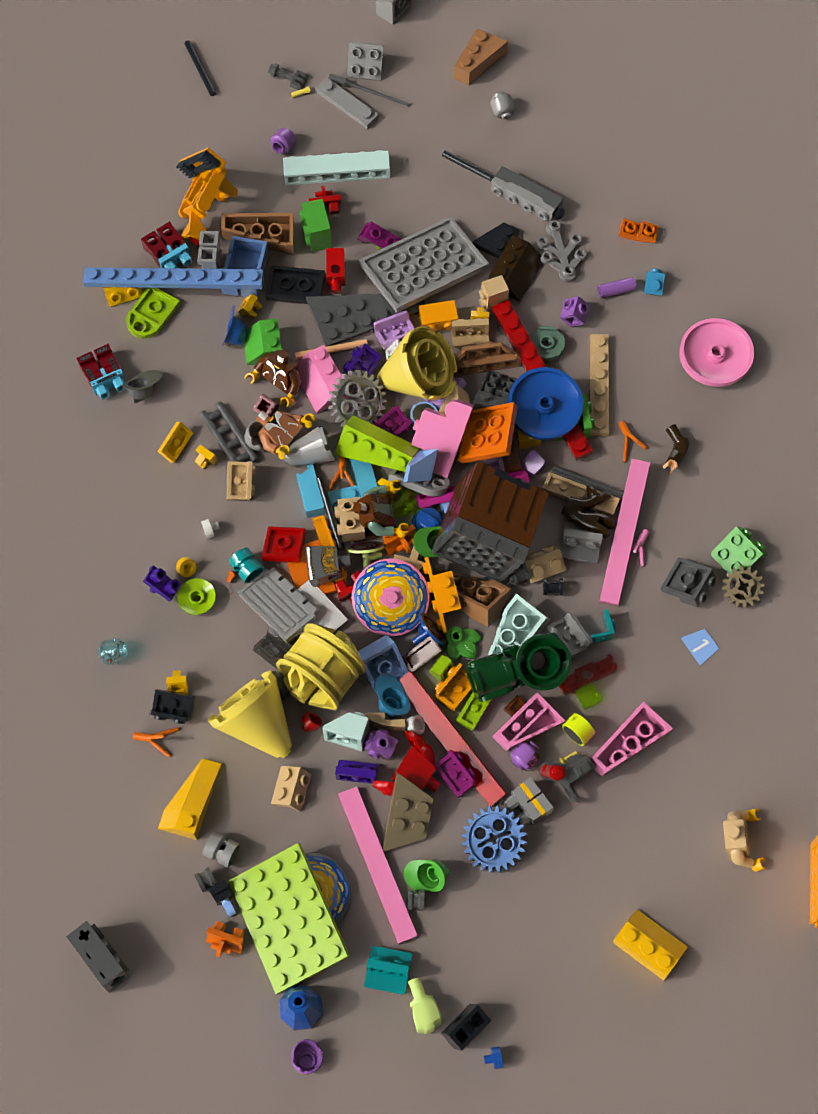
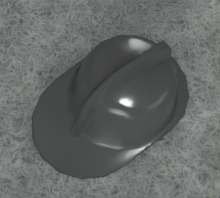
[122,370,163,403]

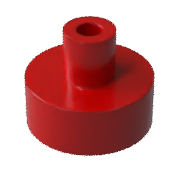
[302,711,322,732]

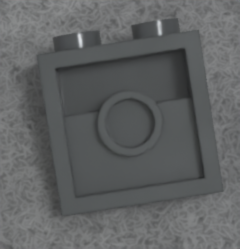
[661,557,716,608]

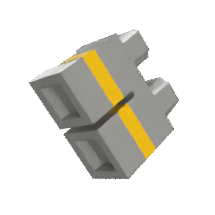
[504,777,553,826]

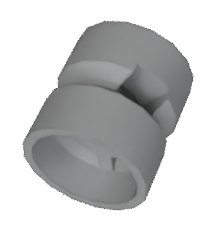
[203,832,240,868]

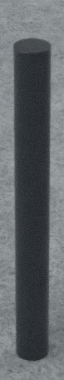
[184,40,216,96]
[316,477,345,551]

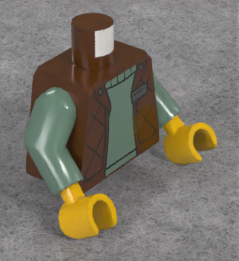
[353,480,408,538]

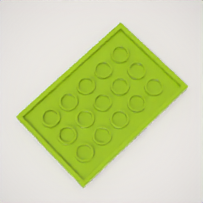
[228,843,350,994]

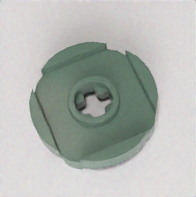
[529,326,565,361]

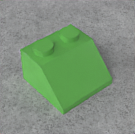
[244,318,282,365]

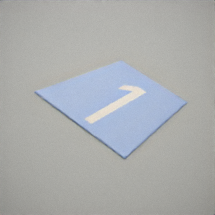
[681,629,719,665]

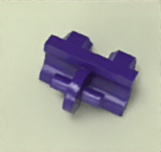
[143,565,181,602]

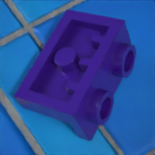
[342,343,382,376]
[335,760,378,784]

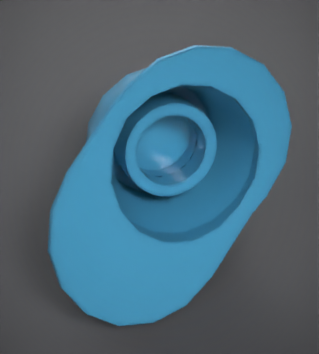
[375,674,411,719]

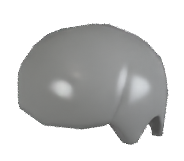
[244,421,264,451]

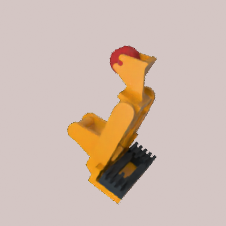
[176,147,238,246]

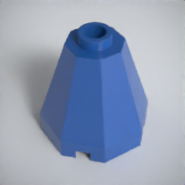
[279,985,323,1031]

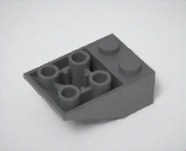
[473,370,517,410]

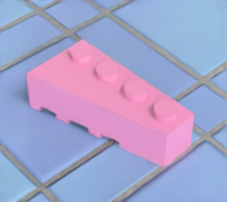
[590,702,673,776]

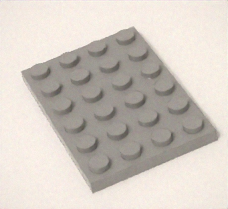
[359,216,489,313]

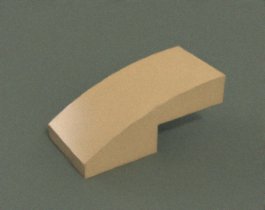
[365,712,405,733]

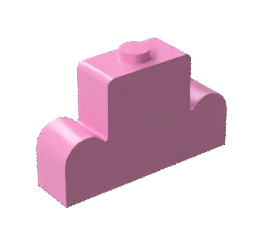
[412,399,474,478]

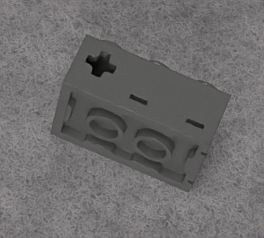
[66,921,129,993]

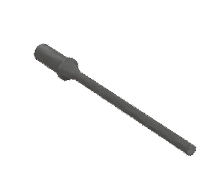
[329,73,410,107]

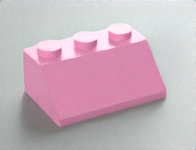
[298,345,350,414]

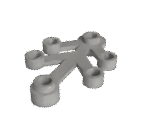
[536,220,586,282]

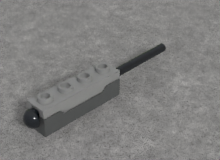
[442,150,565,222]

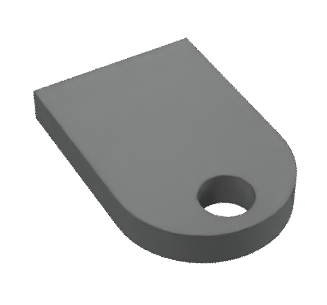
[388,469,450,496]

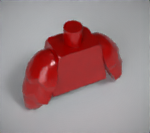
[373,729,441,796]

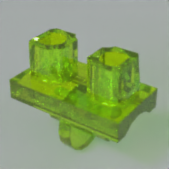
[391,485,417,519]

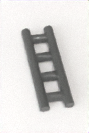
[199,401,259,463]

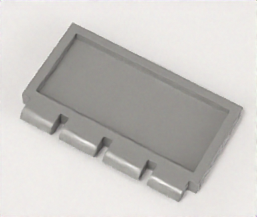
[238,567,320,643]

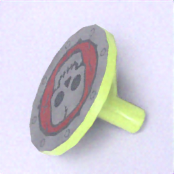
[346,541,384,569]

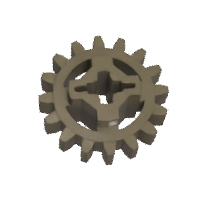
[722,566,765,608]

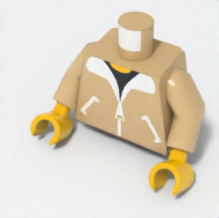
[723,808,766,872]

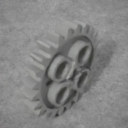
[327,370,387,427]

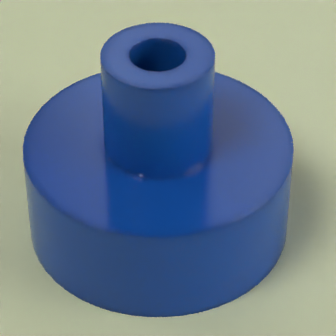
[484,1046,503,1069]

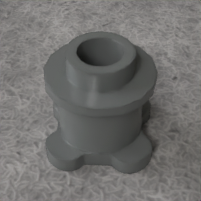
[508,562,531,586]

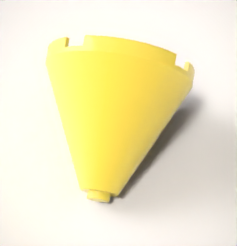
[377,326,457,401]
[208,671,292,758]

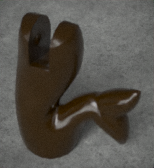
[561,485,616,538]

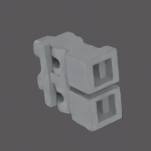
[197,231,222,269]

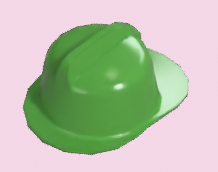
[413,526,441,557]
[404,859,450,892]

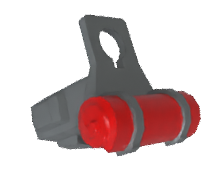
[539,753,595,803]

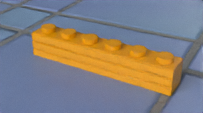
[312,515,348,584]

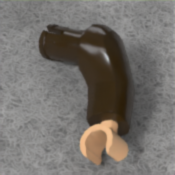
[663,424,690,474]

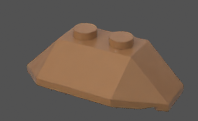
[453,341,521,377]

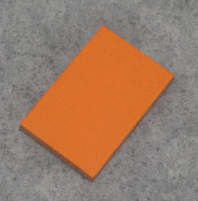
[287,539,336,596]

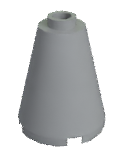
[283,425,336,466]

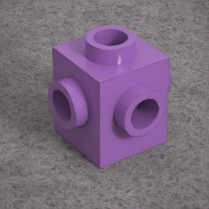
[560,296,590,327]
[364,729,398,759]

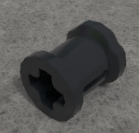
[543,578,563,596]

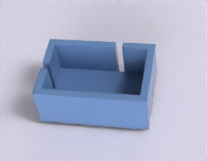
[222,236,269,297]

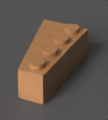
[221,213,294,255]

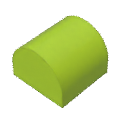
[429,655,453,681]

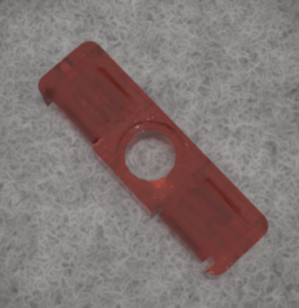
[559,654,618,695]

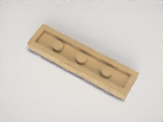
[542,472,620,518]

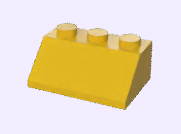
[613,909,688,981]

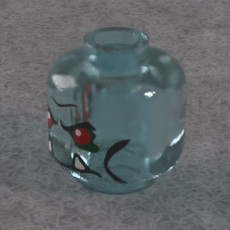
[97,638,128,665]

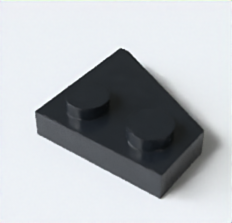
[473,223,520,258]

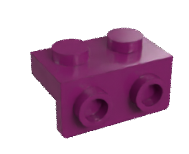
[373,405,413,436]
[434,750,478,798]

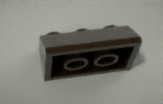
[488,235,542,302]

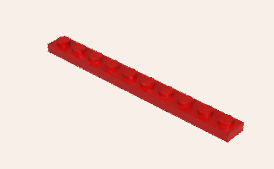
[492,299,593,461]

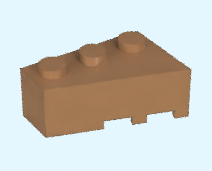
[454,28,508,85]

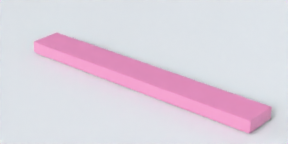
[599,459,650,606]
[338,786,417,945]

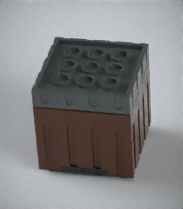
[431,462,549,583]

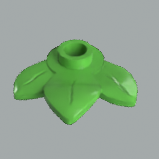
[446,627,481,661]

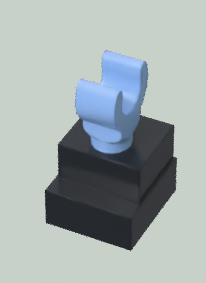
[208,880,236,917]

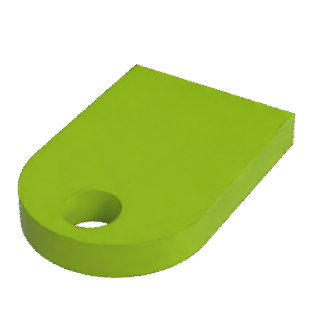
[126,288,180,339]

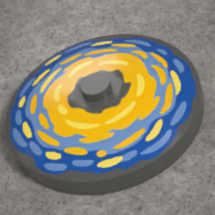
[305,853,351,925]

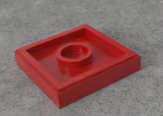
[262,526,306,563]

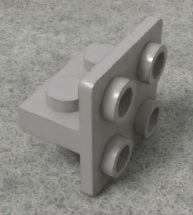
[347,42,385,80]
[561,522,603,564]

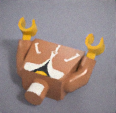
[255,410,315,460]

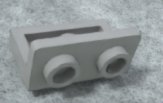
[546,612,593,658]

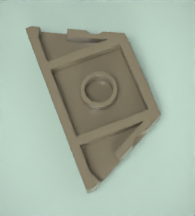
[382,773,434,851]

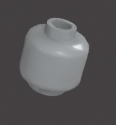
[490,92,515,119]

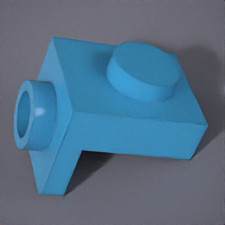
[644,268,665,295]

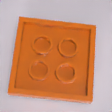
[458,402,518,463]

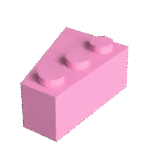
[492,692,565,751]

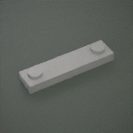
[315,77,379,129]

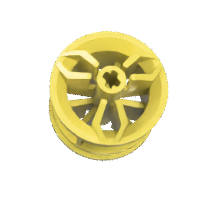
[276,623,366,710]

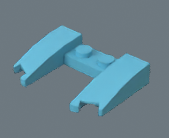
[296,459,377,518]

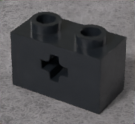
[441,1004,492,1051]

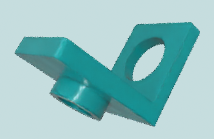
[591,609,616,644]

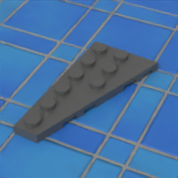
[306,293,425,347]

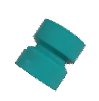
[229,547,265,584]

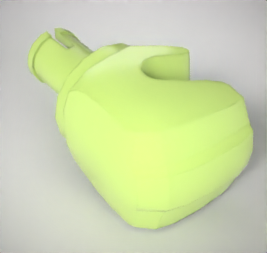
[408,977,442,1034]

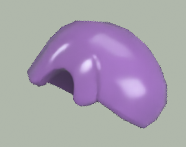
[291,1039,323,1075]

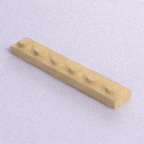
[590,334,609,436]

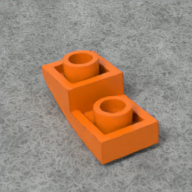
[618,218,659,243]

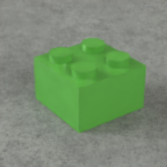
[299,199,332,252]

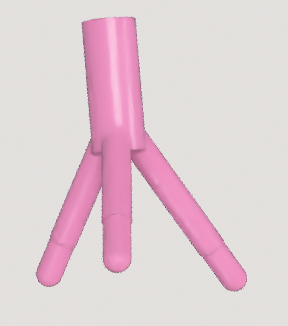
[631,529,650,567]

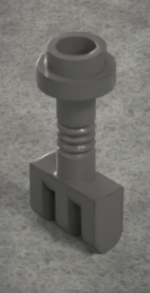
[268,63,308,90]

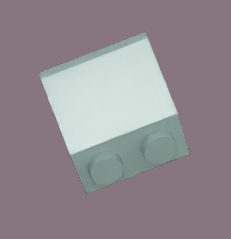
[323,712,370,751]

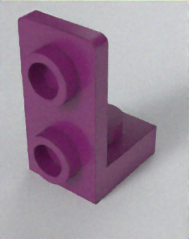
[357,221,401,248]

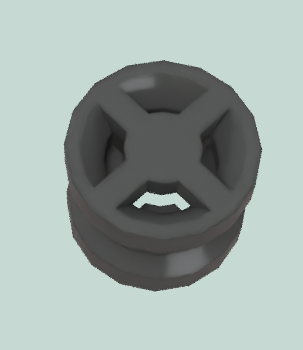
[194,867,217,893]
[408,889,425,911]

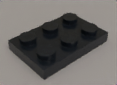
[266,265,325,304]

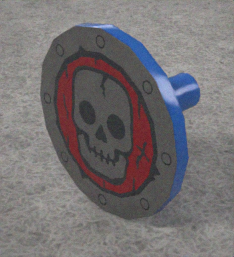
[412,612,446,645]

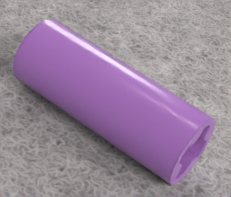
[598,277,636,298]

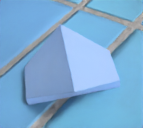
[404,449,438,482]

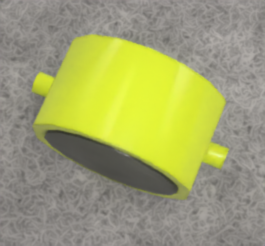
[562,713,595,746]

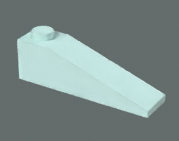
[488,594,550,655]

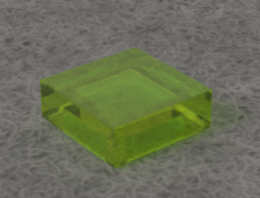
[575,683,602,710]

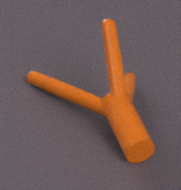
[618,421,647,463]
[327,456,355,492]
[133,727,179,757]

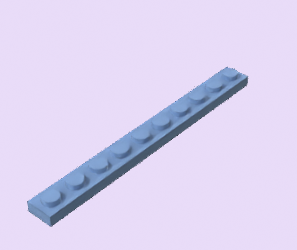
[83,267,264,289]

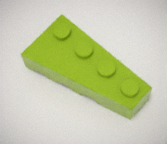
[334,415,420,472]

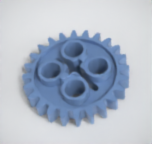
[461,806,528,873]

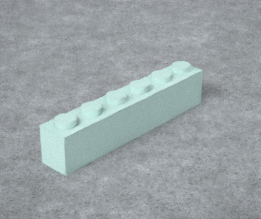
[283,150,390,185]

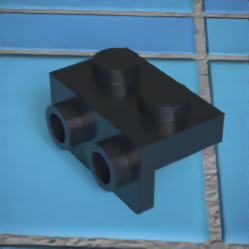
[149,689,195,724]

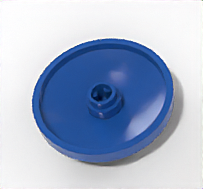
[508,367,583,441]

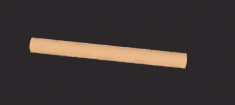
[295,339,368,360]

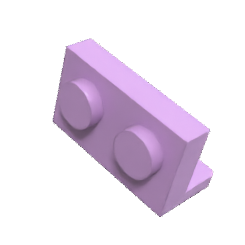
[374,310,414,349]

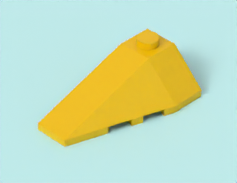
[158,758,222,840]

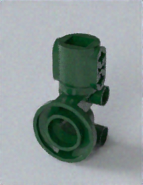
[466,632,571,702]

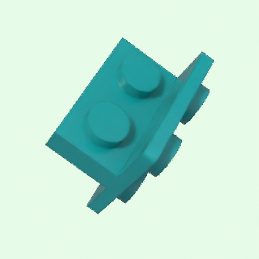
[364,946,412,995]

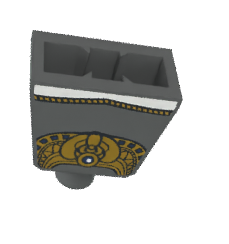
[306,546,352,587]

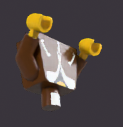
[245,350,302,408]

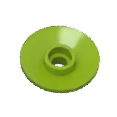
[177,578,216,615]

